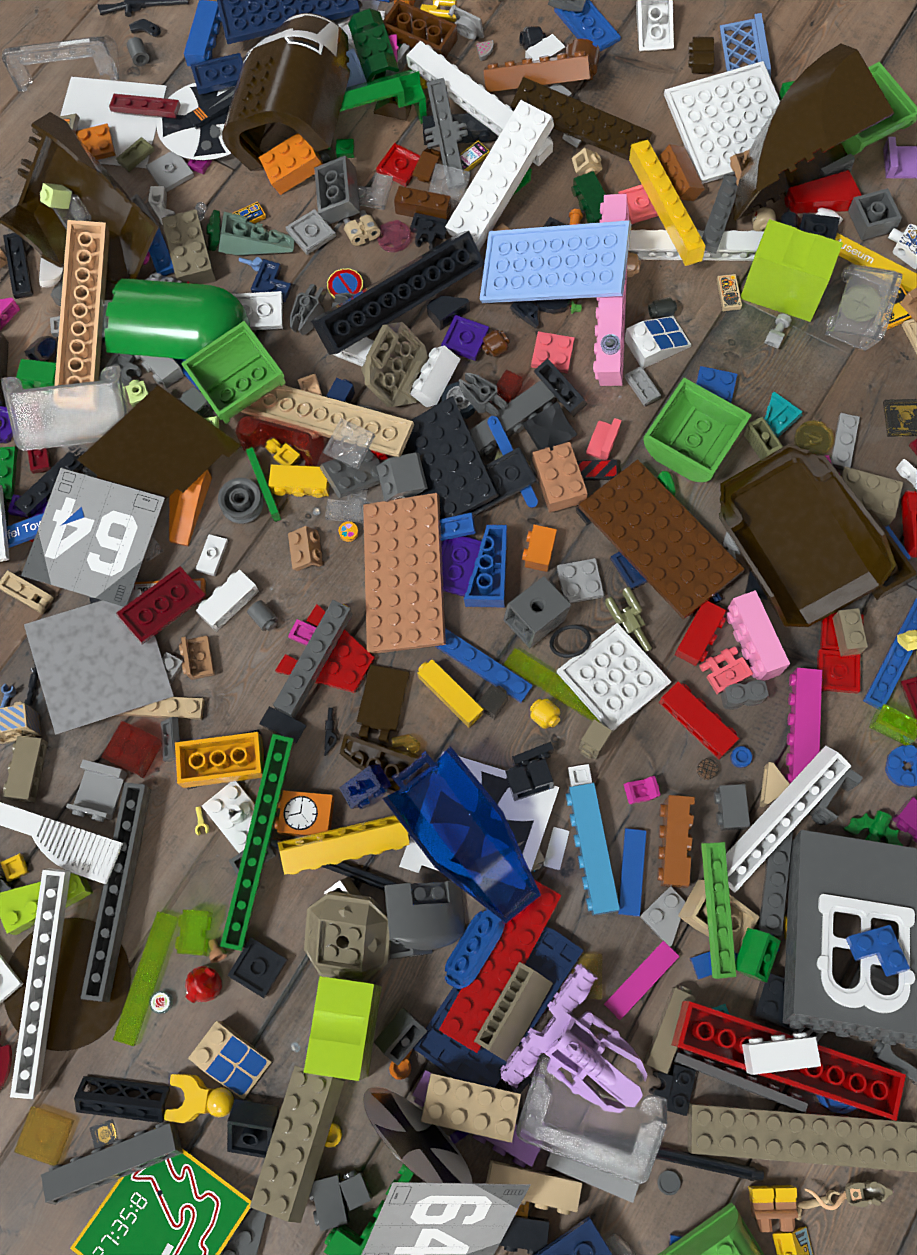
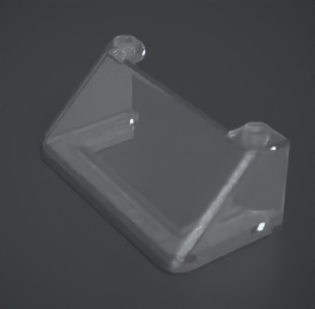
[2,35,120,92]
[1,365,129,450]
[516,1054,667,1184]

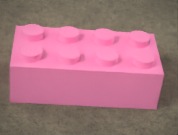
[725,590,790,681]

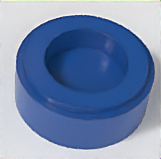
[730,746,752,768]

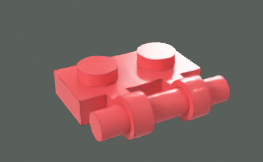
[699,646,753,694]

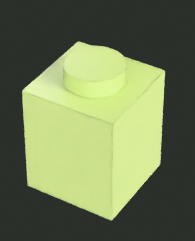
[40,183,72,209]

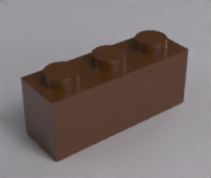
[394,186,451,220]

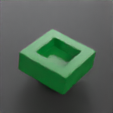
[336,139,355,158]

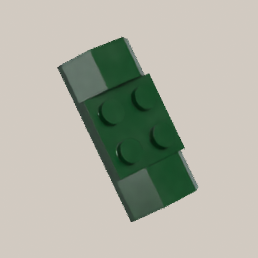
[348,8,399,82]

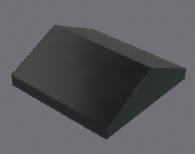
[799,213,840,240]

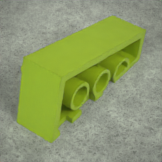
[0,873,93,935]

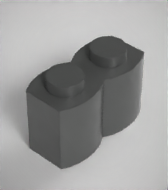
[721,680,769,710]

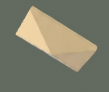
[759,762,790,807]

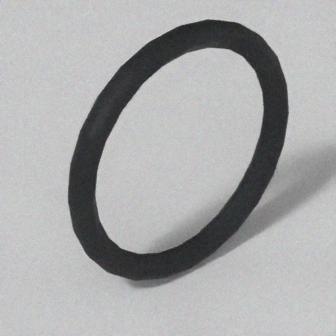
[549,625,591,658]

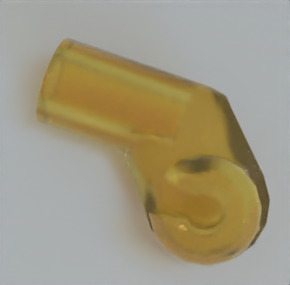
[391,734,421,753]

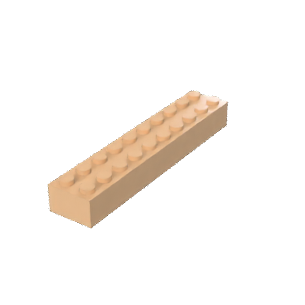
[54,220,110,409]

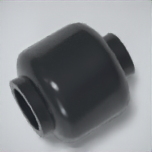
[519,26,546,50]

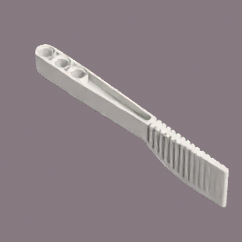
[0,802,123,885]

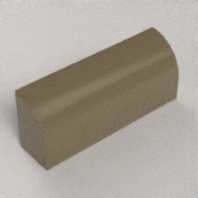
[474,962,553,1062]

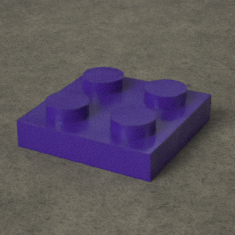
[441,315,489,361]

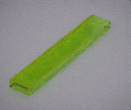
[504,648,602,724]
[113,911,179,1046]

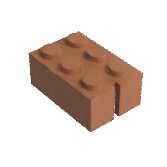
[532,442,588,513]

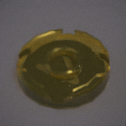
[794,420,834,456]

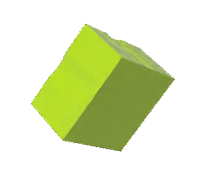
[740,219,843,322]
[304,976,382,1081]

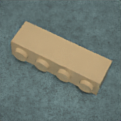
[486,1160,582,1215]

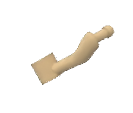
[796,1190,840,1220]

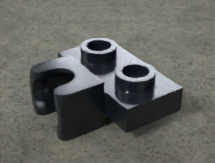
[410,213,449,250]
[649,1064,696,1116]

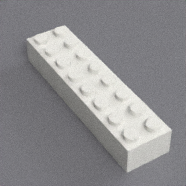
[445,100,554,251]

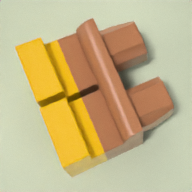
[748,1185,798,1232]

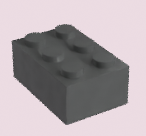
[314,156,360,224]

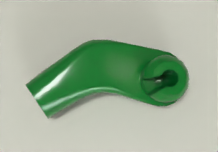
[657,471,676,496]

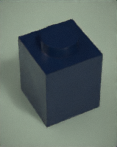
[326,377,355,404]

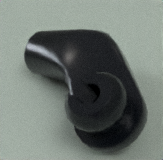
[129,19,161,37]

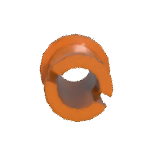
[569,209,583,225]

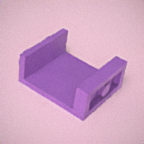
[883,137,917,178]

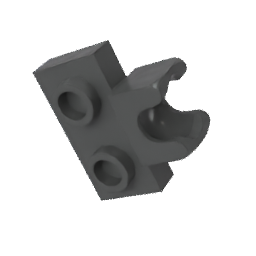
[98,353,142,389]

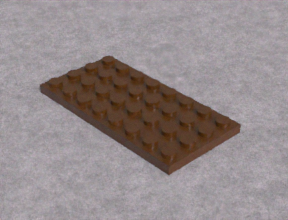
[578,459,744,620]

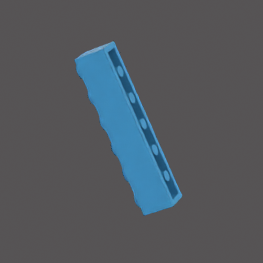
[565,783,620,916]

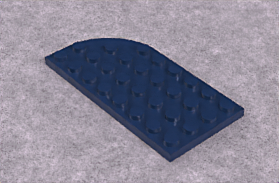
[413,927,584,1088]

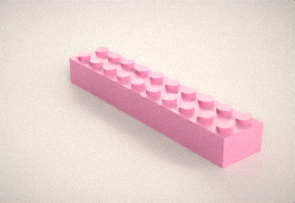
[593,194,629,386]

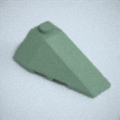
[218,212,294,255]

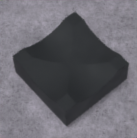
[523,402,577,451]

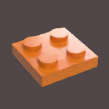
[76,123,116,160]

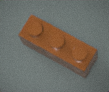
[659,144,705,201]

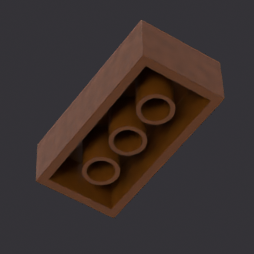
[383,0,458,58]

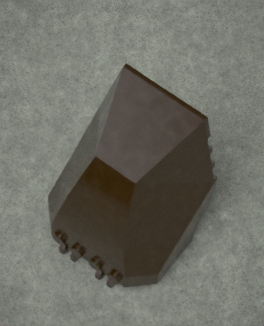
[0,112,159,284]

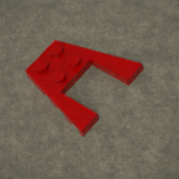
[275,604,375,693]

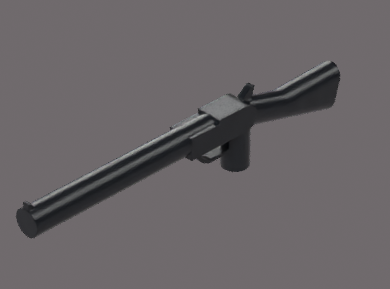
[97,0,189,17]

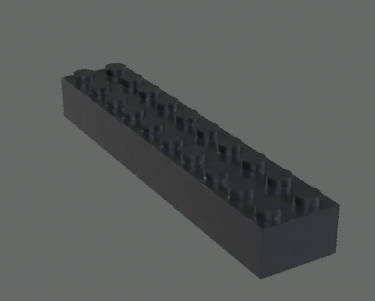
[311,230,484,355]

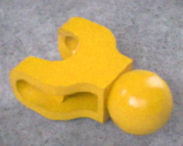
[164,1074,234,1123]

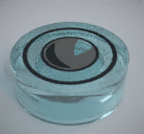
[600,334,620,355]

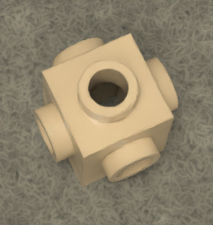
[572,148,603,175]

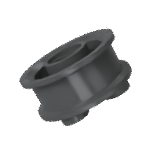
[218,478,263,524]

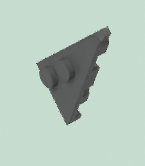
[220,1209,267,1255]

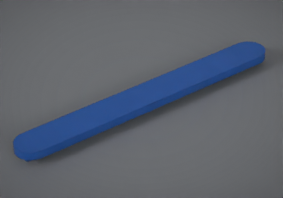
[487,416,538,508]

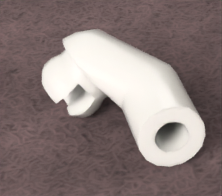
[816,208,843,224]

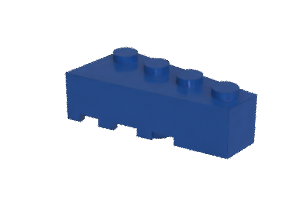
[464,525,507,608]

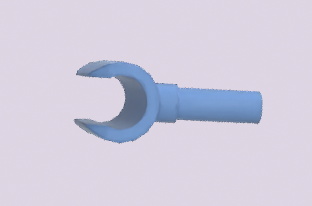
[239,257,262,271]
[0,684,16,708]

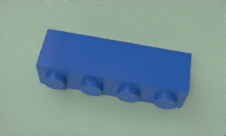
[184,0,222,67]

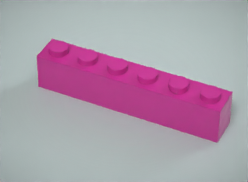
[785,667,822,784]

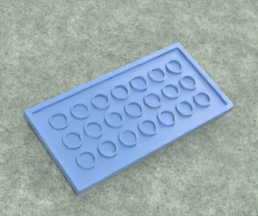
[480,221,632,303]

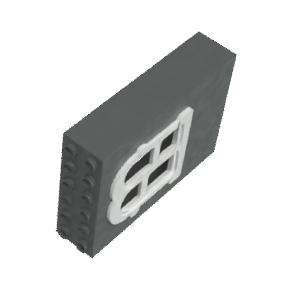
[783,830,917,1049]

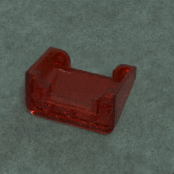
[235,416,325,467]

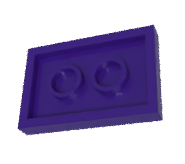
[442,536,482,597]

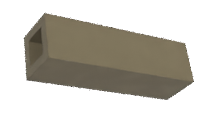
[643,985,696,1074]

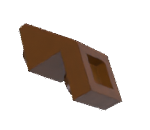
[412,147,442,182]

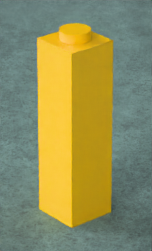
[417,659,483,728]

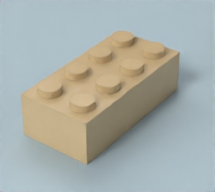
[421,1073,521,1143]

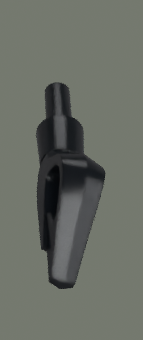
[324,708,338,756]

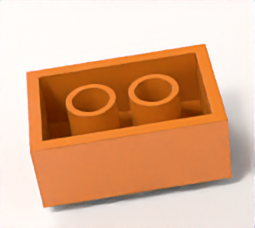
[259,133,323,195]

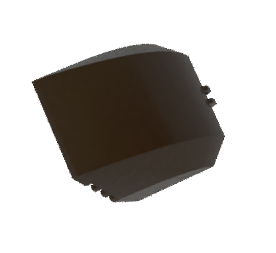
[734,43,894,221]

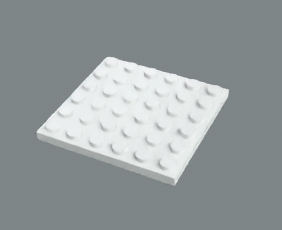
[664,61,780,184]

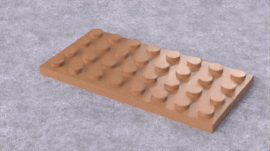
[363,493,446,654]

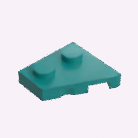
[764,392,802,438]

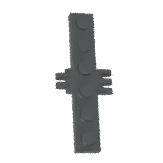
[424,78,468,190]

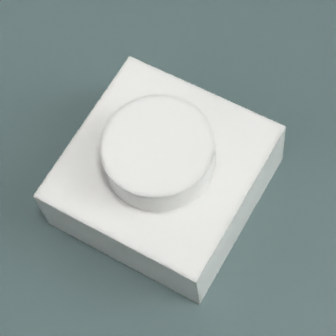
[568,764,592,787]

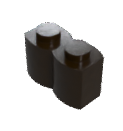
[688,37,714,73]

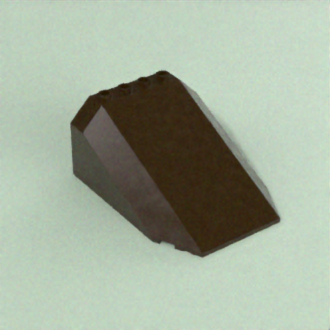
[719,443,896,627]

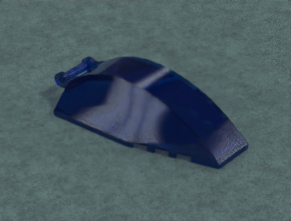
[382,746,541,924]

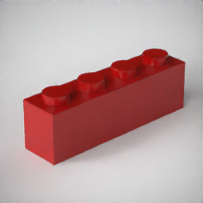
[659,681,739,760]

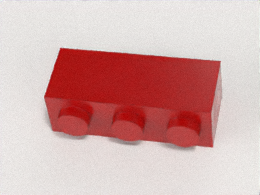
[675,601,727,666]

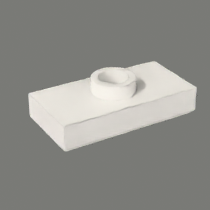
[196,534,228,576]

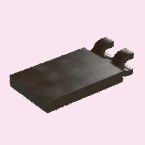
[356,665,410,744]

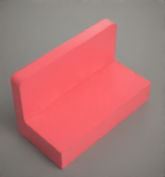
[586,418,622,460]

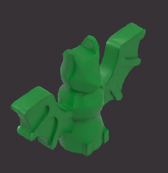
[843,811,903,846]

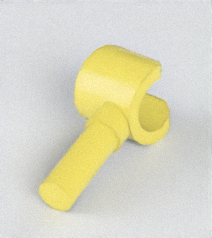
[195,807,209,835]

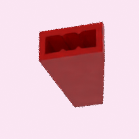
[785,170,862,214]

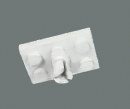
[202,781,255,853]

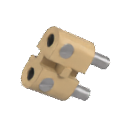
[343,210,380,246]

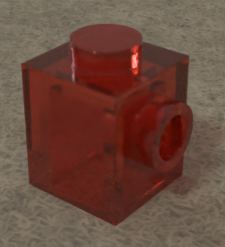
[496,369,523,403]

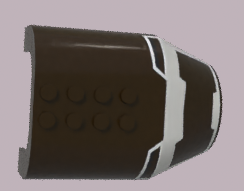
[222,13,350,171]

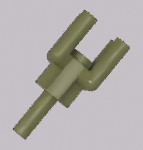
[605,587,652,652]

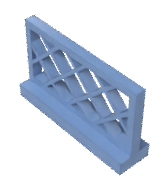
[720,13,771,79]

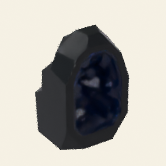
[24,336,57,362]

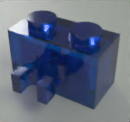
[339,764,391,810]

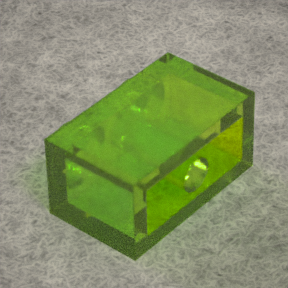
[869,704,917,746]

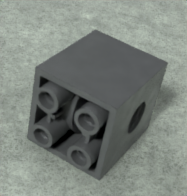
[503,576,571,649]

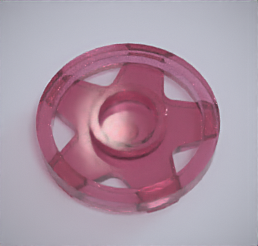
[377,220,411,252]

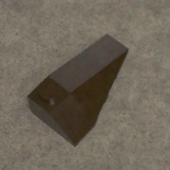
[339,734,425,799]

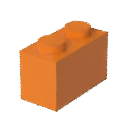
[522,525,557,572]

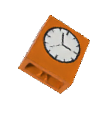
[275,790,335,837]

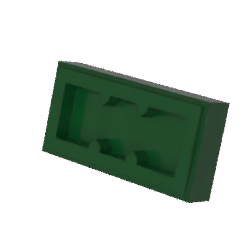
[206,210,220,251]

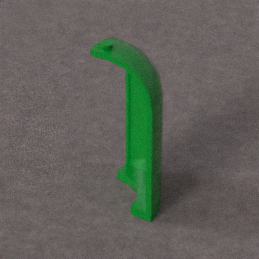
[105,278,251,359]

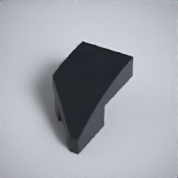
[510,301,539,328]

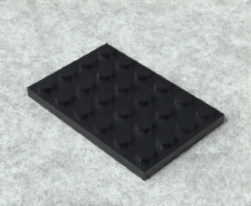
[402,396,499,519]

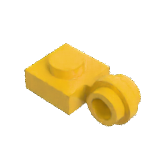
[265,438,301,465]

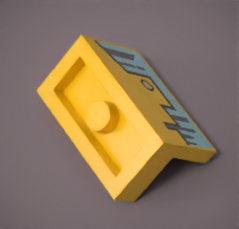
[772,1227,813,1255]

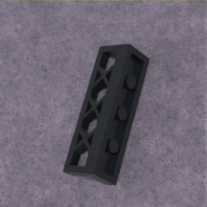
[74,1076,170,1123]

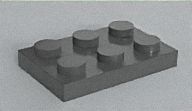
[320,449,381,498]

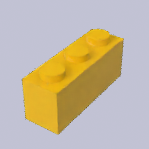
[269,464,330,498]

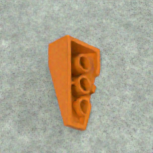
[169,469,212,547]

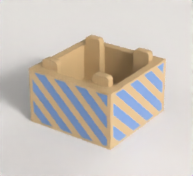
[0,702,41,744]

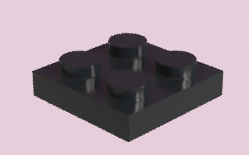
[227,937,288,999]

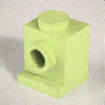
[125,380,149,407]

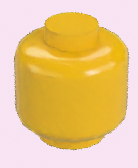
[530,698,560,729]

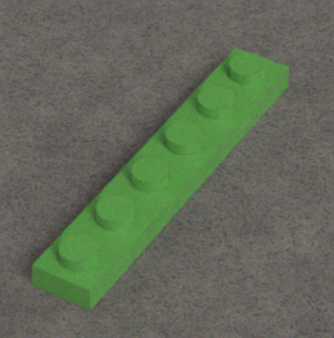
[701,842,736,979]

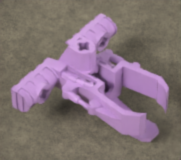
[500,964,647,1113]

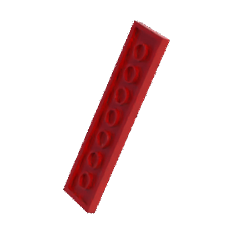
[439,877,562,1053]

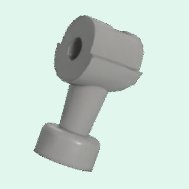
[764,313,792,349]

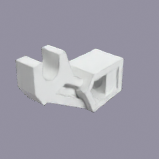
[148,186,175,225]

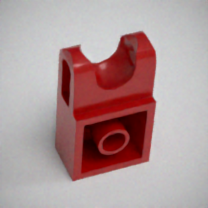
[901,490,917,557]

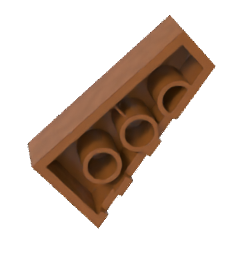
[657,795,695,888]

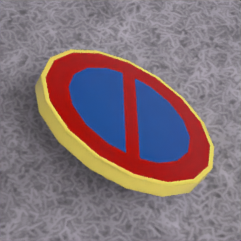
[327,269,363,299]

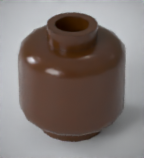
[481,329,510,357]

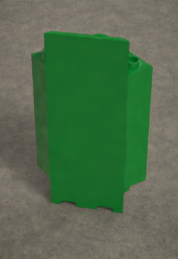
[327,70,427,150]

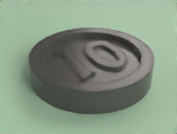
[657,1170,681,1195]

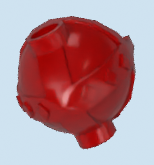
[185,966,222,1003]

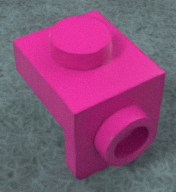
[623,776,660,805]

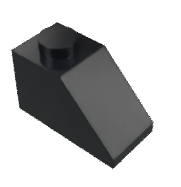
[427,295,470,331]

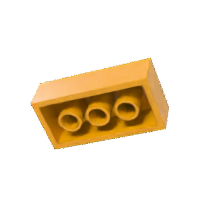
[175,732,265,788]

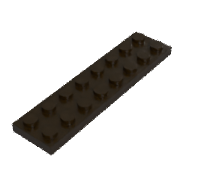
[510,77,653,161]

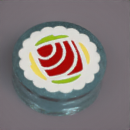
[149,991,173,1014]

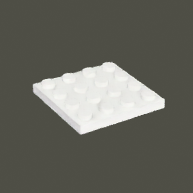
[557,623,671,732]

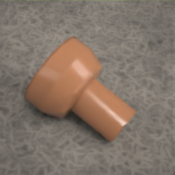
[208,939,227,963]

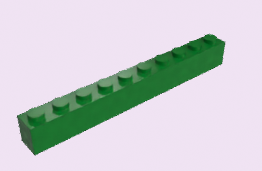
[220,734,294,951]

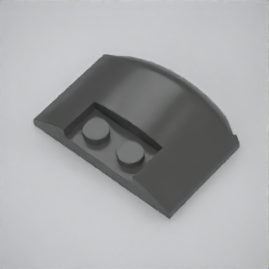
[385,881,466,950]

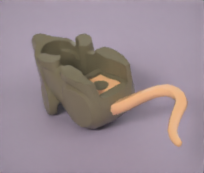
[805,1179,893,1210]

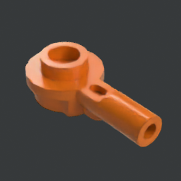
[389,1048,413,1080]

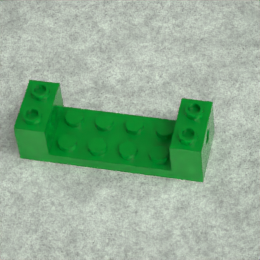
[324,1164,414,1255]

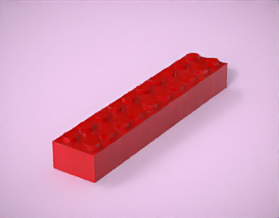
[671,1001,906,1121]

